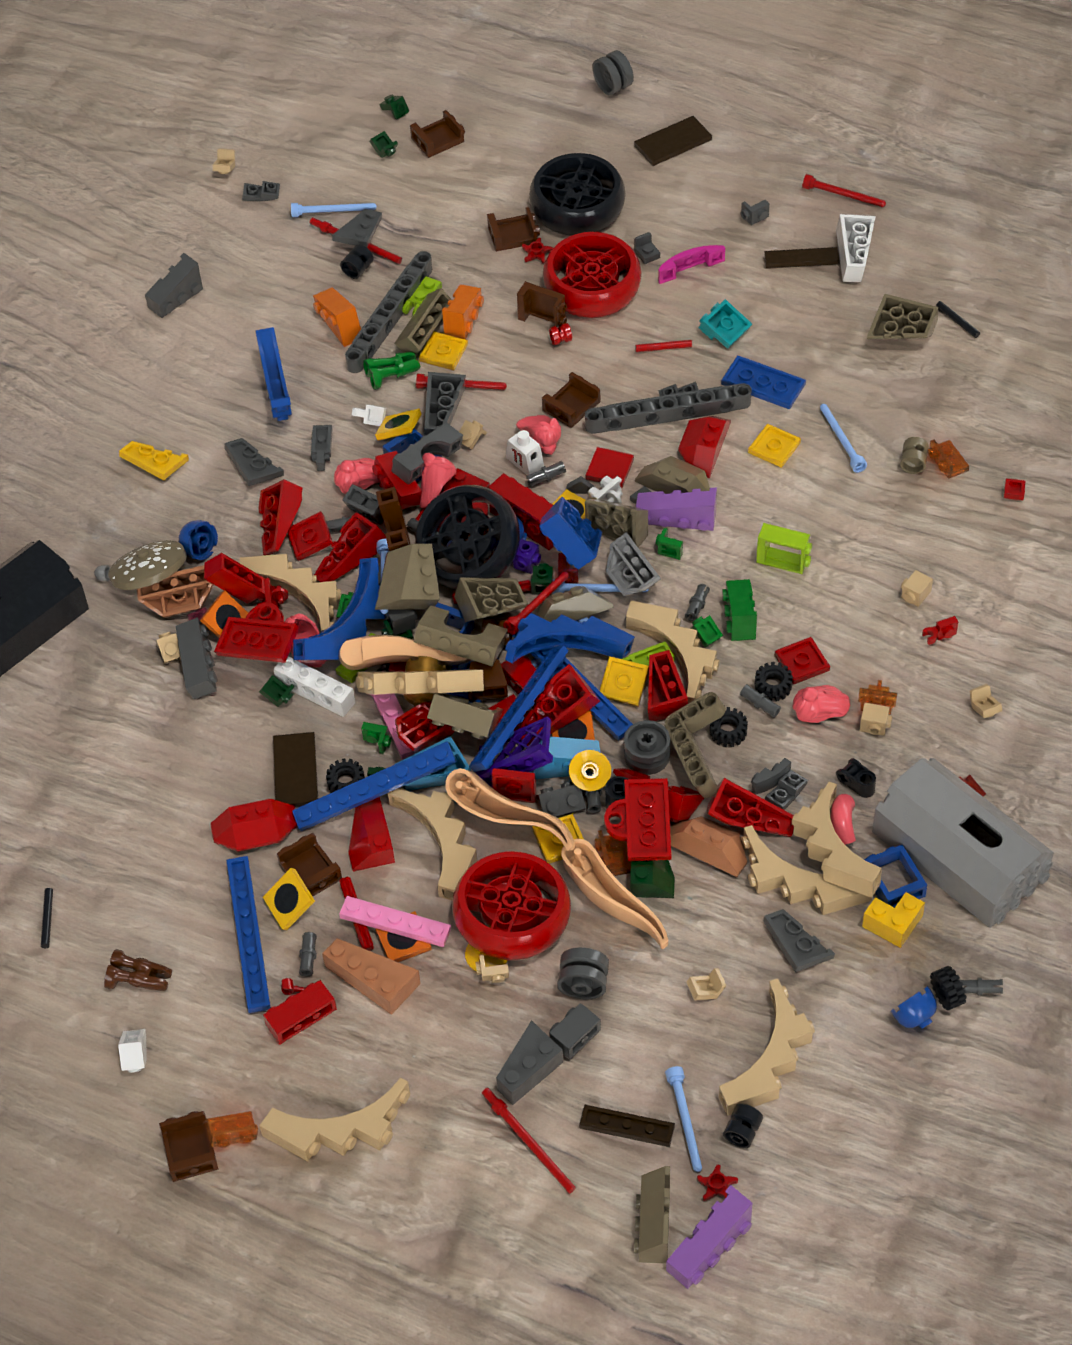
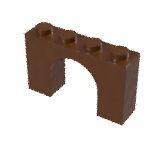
[376,487,411,552]

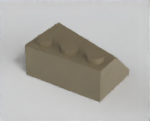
[867,294,939,339]
[585,499,648,548]
[375,544,440,610]
[454,578,528,622]
[427,693,504,739]
[634,1166,670,1264]

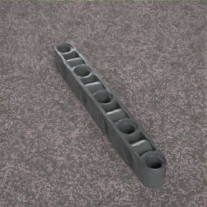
[345,251,433,373]
[585,383,752,434]

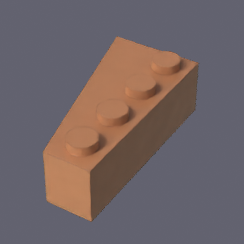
[322,938,421,1015]

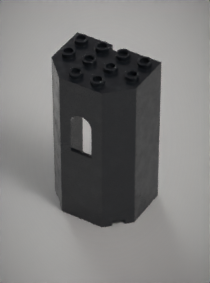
[0,540,89,677]

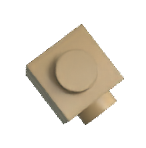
[901,570,933,607]
[860,703,892,736]

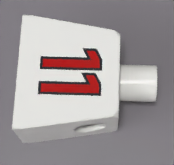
[506,430,544,475]

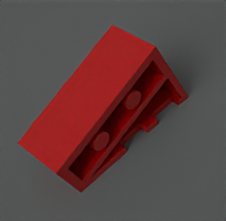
[648,650,688,721]

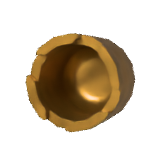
[403,656,447,707]

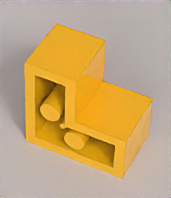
[862,892,925,948]

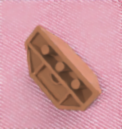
[137,565,214,618]
[670,816,747,877]

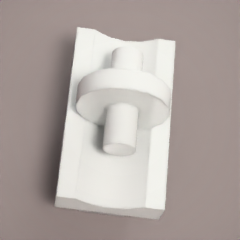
[588,476,623,504]

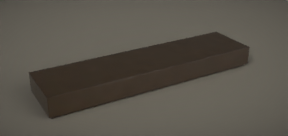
[764,247,839,268]
[579,1105,675,1147]

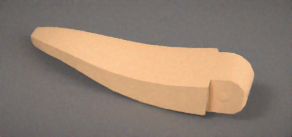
[339,635,472,670]
[445,768,575,851]
[561,839,668,949]

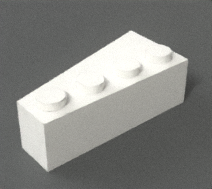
[836,214,876,283]

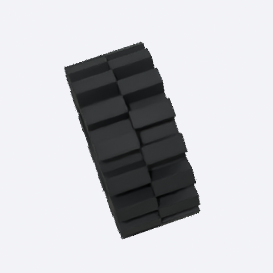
[755,662,793,701]
[710,707,748,748]
[326,758,365,793]
[930,966,967,1010]

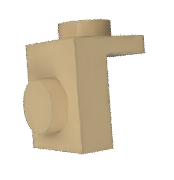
[213,148,235,174]
[459,420,487,450]
[156,632,181,664]
[969,684,1003,718]
[476,954,509,983]
[686,968,726,1000]

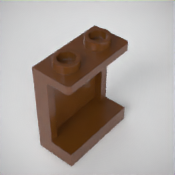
[410,110,465,158]
[487,207,540,252]
[517,281,567,327]
[542,372,601,428]
[277,833,342,897]
[159,1111,219,1182]

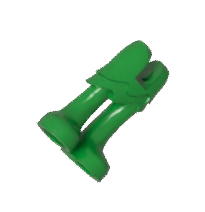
[363,352,421,390]

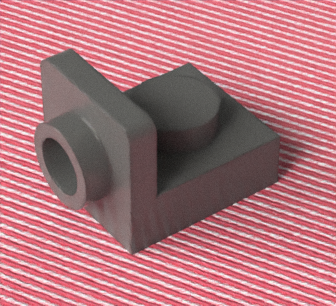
[634,232,661,264]

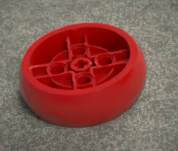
[543,232,642,318]
[452,851,571,960]

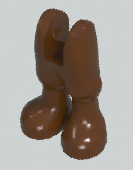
[104,949,172,991]

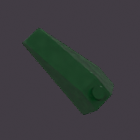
[630,860,675,898]

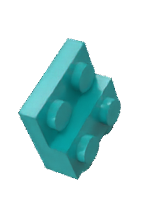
[698,299,752,349]

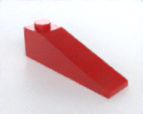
[259,479,303,556]
[314,512,386,582]
[517,664,600,746]
[613,768,704,823]
[707,778,794,837]
[348,797,395,872]

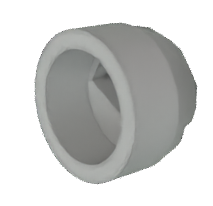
[94,565,110,581]

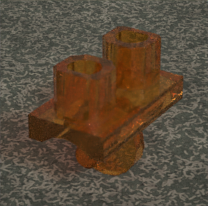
[858,680,897,715]

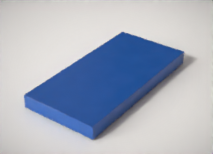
[721,355,806,410]

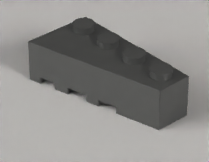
[424,372,466,436]

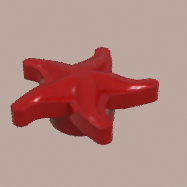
[522,238,553,264]
[697,1164,738,1201]

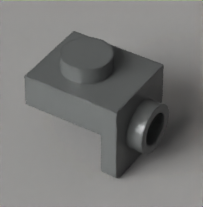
[740,200,770,225]

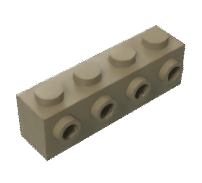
[394,288,452,355]

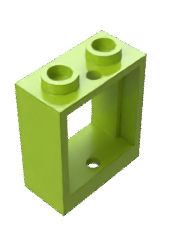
[756,523,812,574]

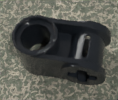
[836,758,876,798]

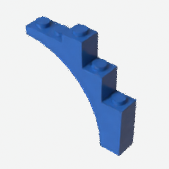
[255,327,292,421]
[293,558,385,660]
[505,613,635,663]

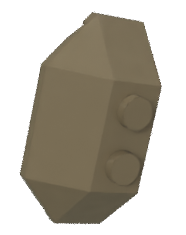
[635,456,710,494]
[537,586,614,622]

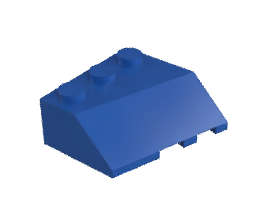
[539,497,602,570]

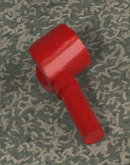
[281,978,305,996]

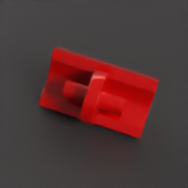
[257,578,289,615]

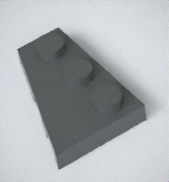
[332,209,382,248]
[224,438,284,486]
[763,909,835,972]

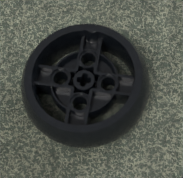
[529,153,626,236]
[415,485,520,590]

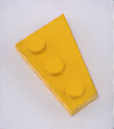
[119,441,189,481]

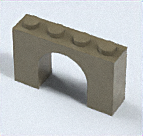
[414,605,508,666]

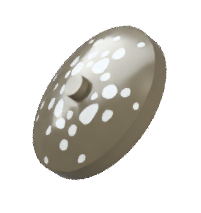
[108,540,187,590]

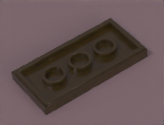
[634,116,712,166]
[273,732,318,807]

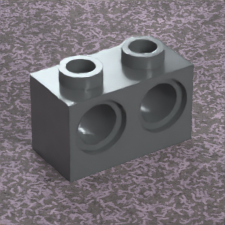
[342,484,384,525]

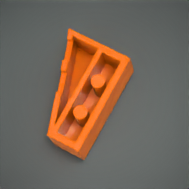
[442,284,484,340]
[313,287,361,347]

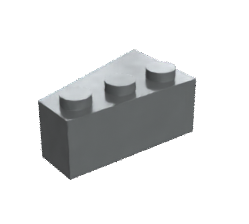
[145,253,203,318]
[496,1020,563,1105]

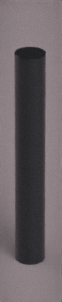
[936,301,980,338]
[41,888,53,949]

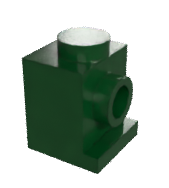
[531,563,554,595]

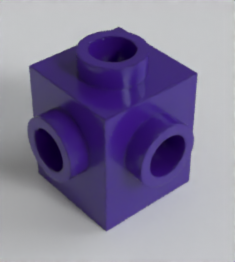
[513,539,541,574]

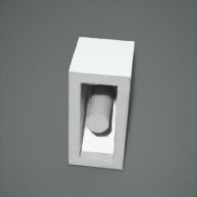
[118,1029,147,1073]

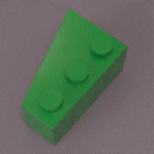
[722,579,757,641]

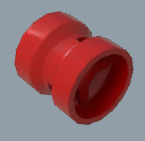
[549,323,572,345]

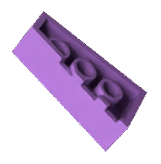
[636,487,717,531]
[666,1185,753,1289]

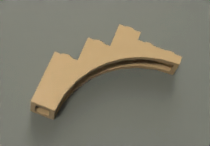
[240,554,341,631]
[626,601,720,704]
[356,669,484,695]
[792,782,882,898]
[388,788,477,900]
[741,825,872,915]
[719,978,815,1116]
[259,1078,410,1162]

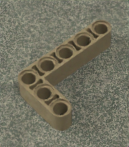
[664,692,726,798]

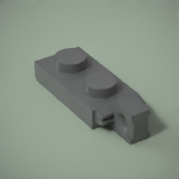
[311,425,333,471]

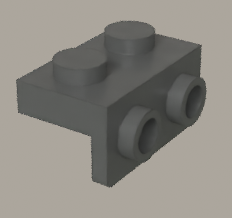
[536,781,586,817]

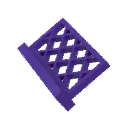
[474,717,553,788]

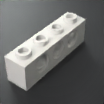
[274,656,355,717]

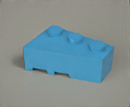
[396,736,471,791]
[530,737,601,780]

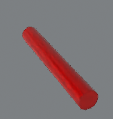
[635,340,692,352]

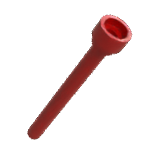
[802,174,886,207]
[416,373,507,390]
[503,572,569,635]

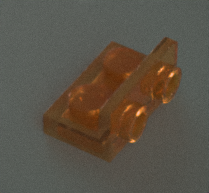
[928,439,969,479]
[594,830,631,876]
[205,1111,258,1148]

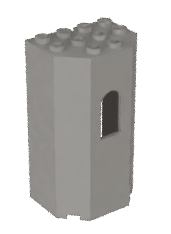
[872,758,1054,928]

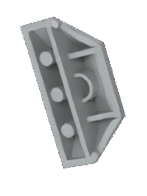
[606,532,661,596]

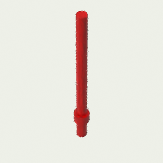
[310,217,402,264]
[482,1088,576,1194]

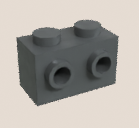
[549,1003,601,1060]

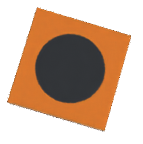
[200,590,248,638]
[552,711,595,740]
[375,911,432,962]

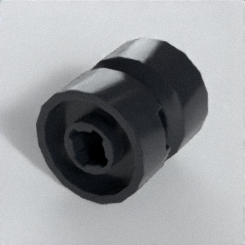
[340,245,374,279]
[605,776,628,809]
[723,1104,763,1148]

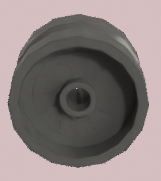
[592,50,634,95]
[624,720,670,775]
[557,947,609,1000]

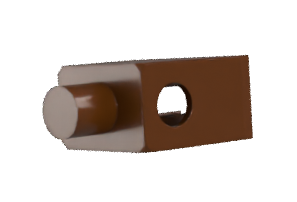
[468,659,508,701]

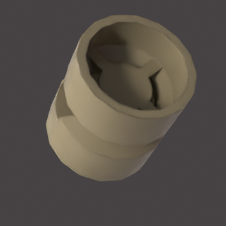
[900,437,929,474]

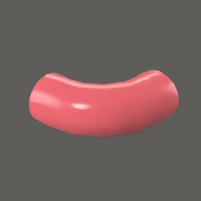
[830,794,856,845]

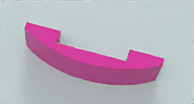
[658,245,725,284]

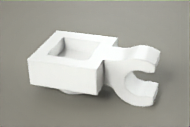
[352,404,386,426]

